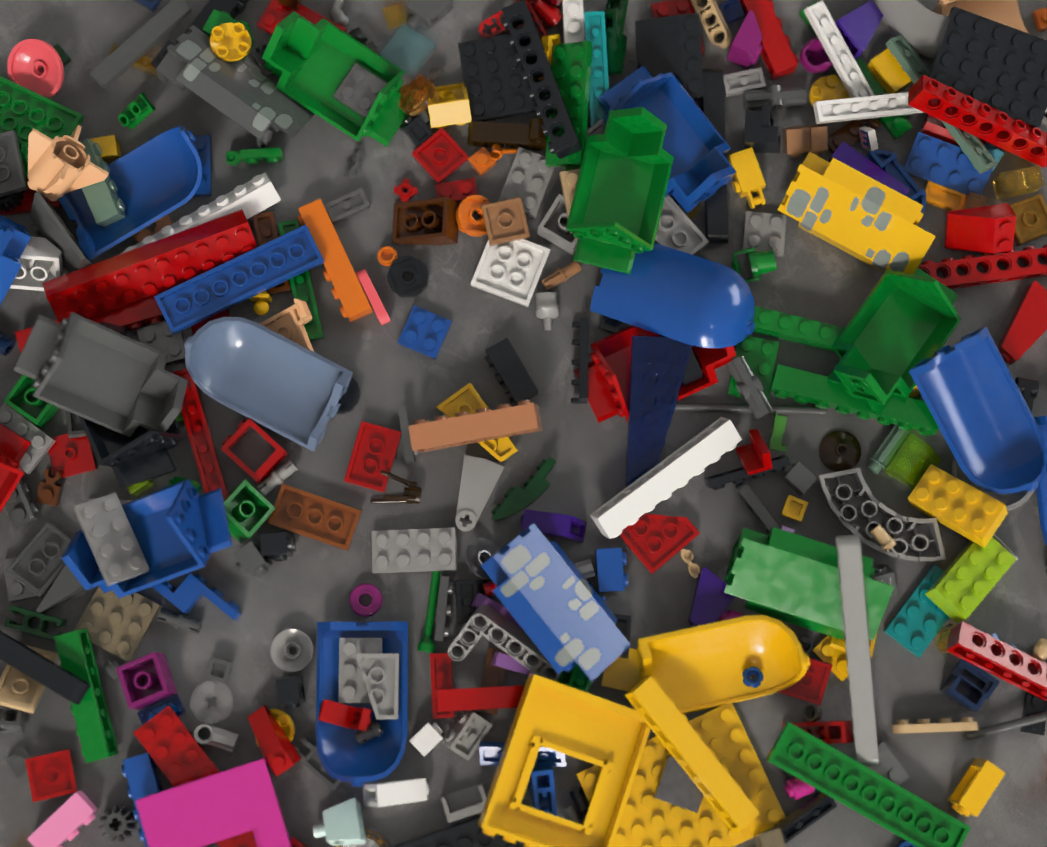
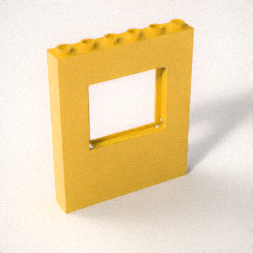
[478,673,651,847]

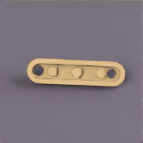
[891,717,978,733]

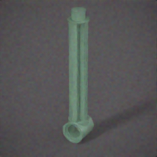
[867,393,924,475]

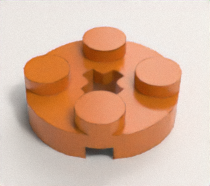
[456,195,489,237]

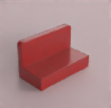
[735,428,772,475]

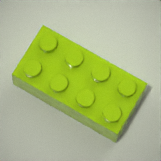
[925,537,1016,624]

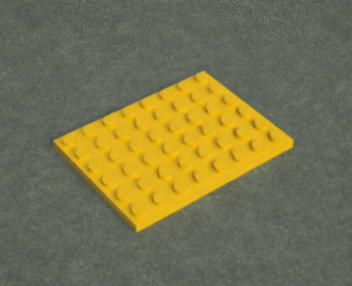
[576,703,786,847]

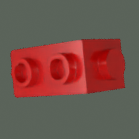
[318,699,372,731]

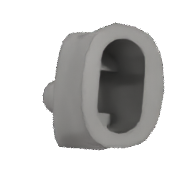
[535,292,559,331]

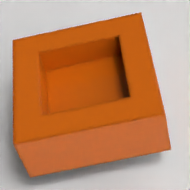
[1032,8,1047,32]
[468,146,497,176]

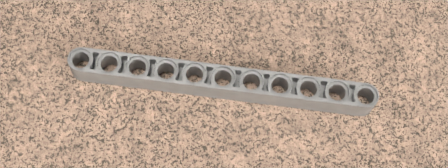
[836,534,879,766]

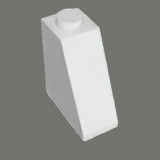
[362,778,429,807]

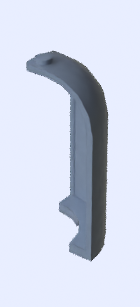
[184,317,353,452]

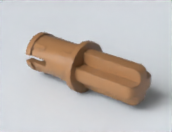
[542,261,582,290]

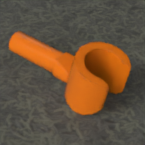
[490,144,518,160]

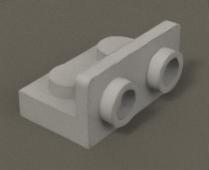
[443,710,493,761]

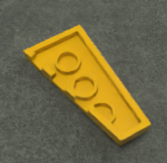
[436,383,519,463]

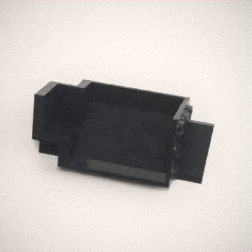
[78,322,184,489]

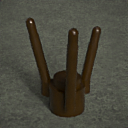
[370,470,422,504]

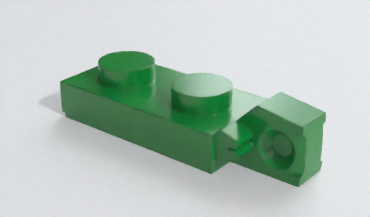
[226,148,285,166]

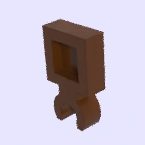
[36,467,63,507]

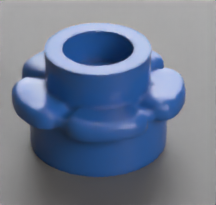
[742,667,763,688]

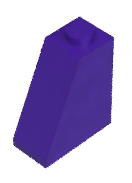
[835,0,884,60]
[521,509,587,543]
[688,567,736,628]

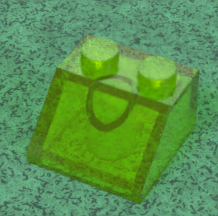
[883,433,941,490]

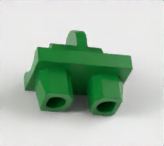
[117,92,156,131]

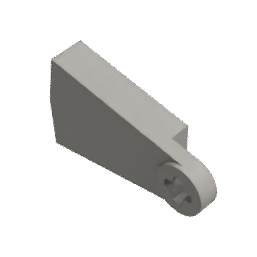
[455,455,505,532]

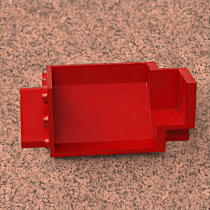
[574,325,736,424]

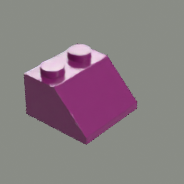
[726,10,763,70]

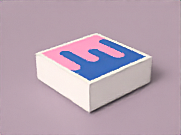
[859,126,878,151]

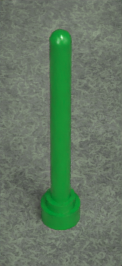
[417,571,441,653]

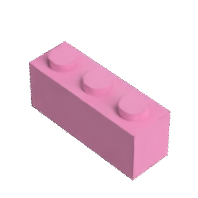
[27,791,99,847]

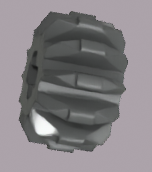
[99,805,137,843]

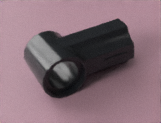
[1015,377,1039,413]

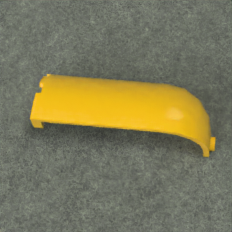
[638,615,810,714]

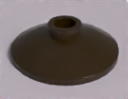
[819,430,861,472]

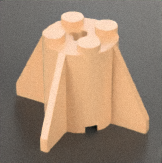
[27,125,109,201]

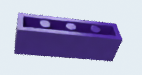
[828,141,910,196]

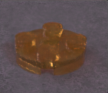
[399,75,435,116]

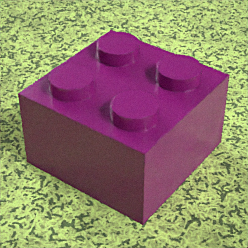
[116,652,177,710]

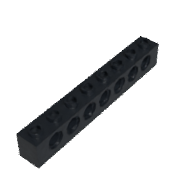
[501,0,582,159]

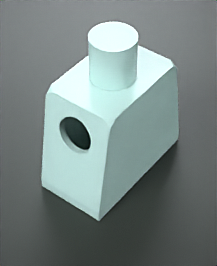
[313,798,366,846]

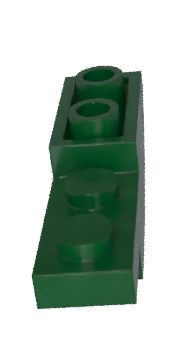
[604,0,628,76]
[491,457,556,522]

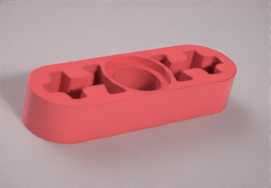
[356,268,391,326]

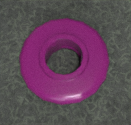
[349,583,383,617]

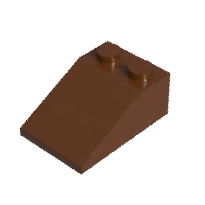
[392,196,459,246]

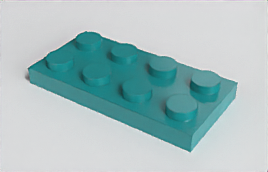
[883,564,949,658]

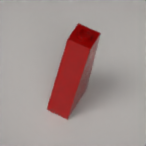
[997,280,1047,365]

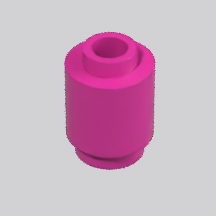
[784,776,816,800]

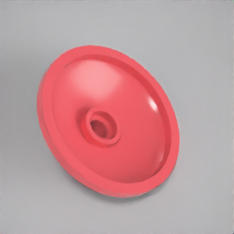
[7,39,64,99]

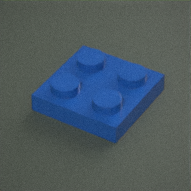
[397,305,452,360]

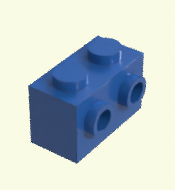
[595,548,628,593]

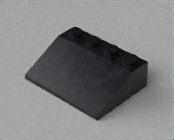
[635,14,704,100]

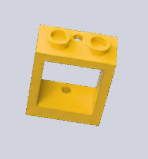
[947,758,1005,817]

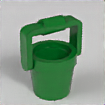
[731,247,777,283]

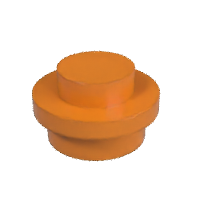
[377,246,398,267]

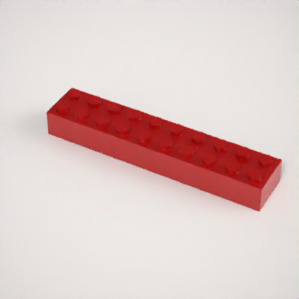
[43,210,257,324]

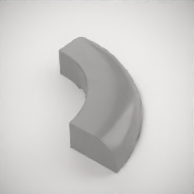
[873,0,948,59]
[818,468,946,561]

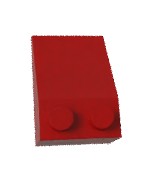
[944,203,1016,254]

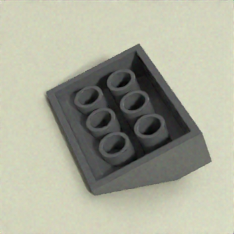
[30,191,94,275]

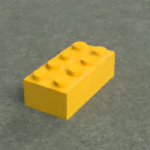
[908,464,1008,548]

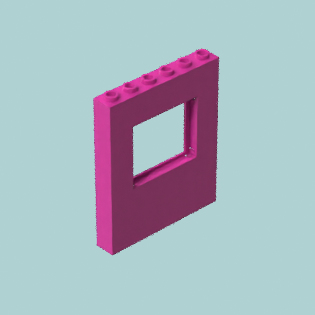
[135,758,292,847]

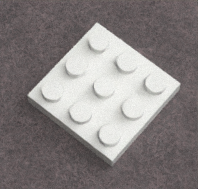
[470,239,551,307]

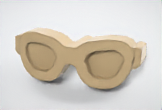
[680,549,700,579]

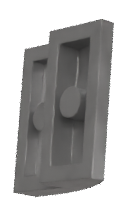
[653,755,703,813]

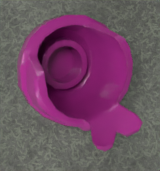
[799,38,832,74]

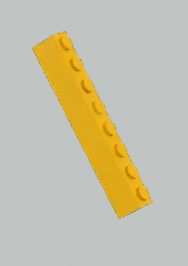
[625,676,760,832]

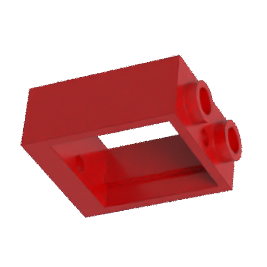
[220,418,289,484]

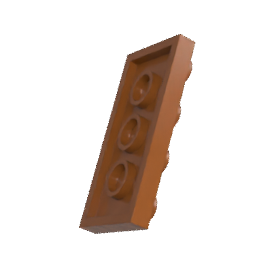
[268,484,362,551]

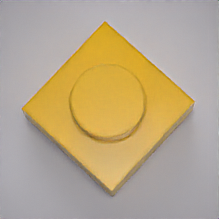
[780,495,809,522]

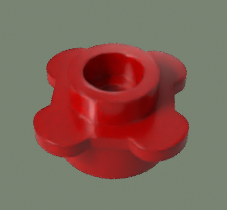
[393,179,418,202]

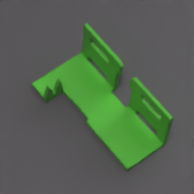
[768,412,787,452]

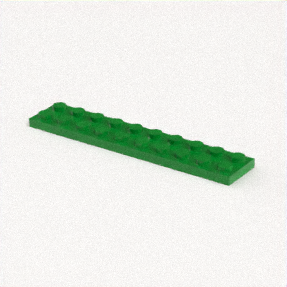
[765,721,971,847]

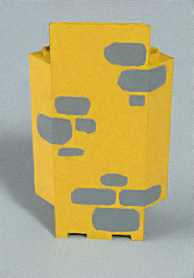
[778,152,936,274]

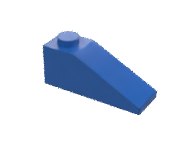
[528,766,557,816]

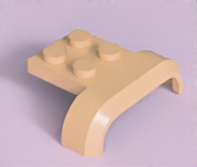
[259,298,314,352]

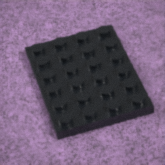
[928,6,1047,128]

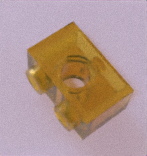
[992,166,1044,199]

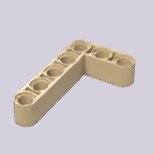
[691,0,733,48]

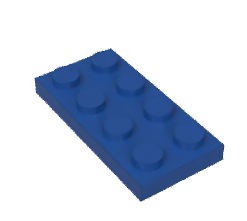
[903,132,992,199]

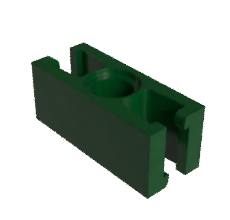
[4,605,68,640]

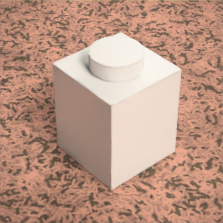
[410,722,444,757]

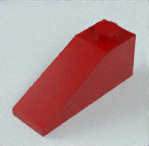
[247,705,301,777]
[782,720,854,744]

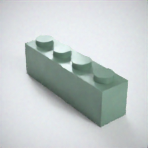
[81,139,126,227]

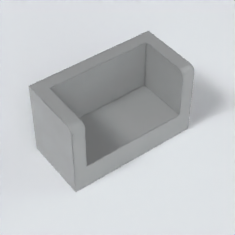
[441,782,487,823]

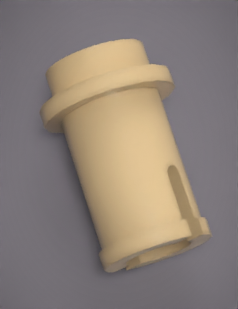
[870,524,896,552]

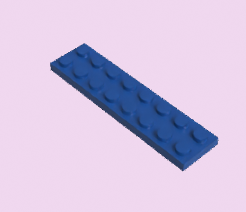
[154,225,325,335]

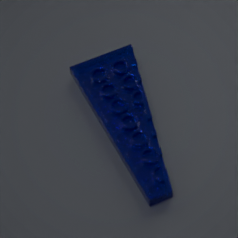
[625,336,693,488]

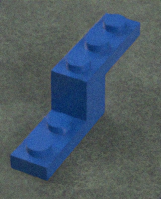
[152,573,242,621]

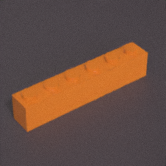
[297,198,373,322]

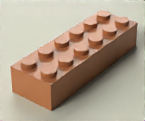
[408,400,543,453]

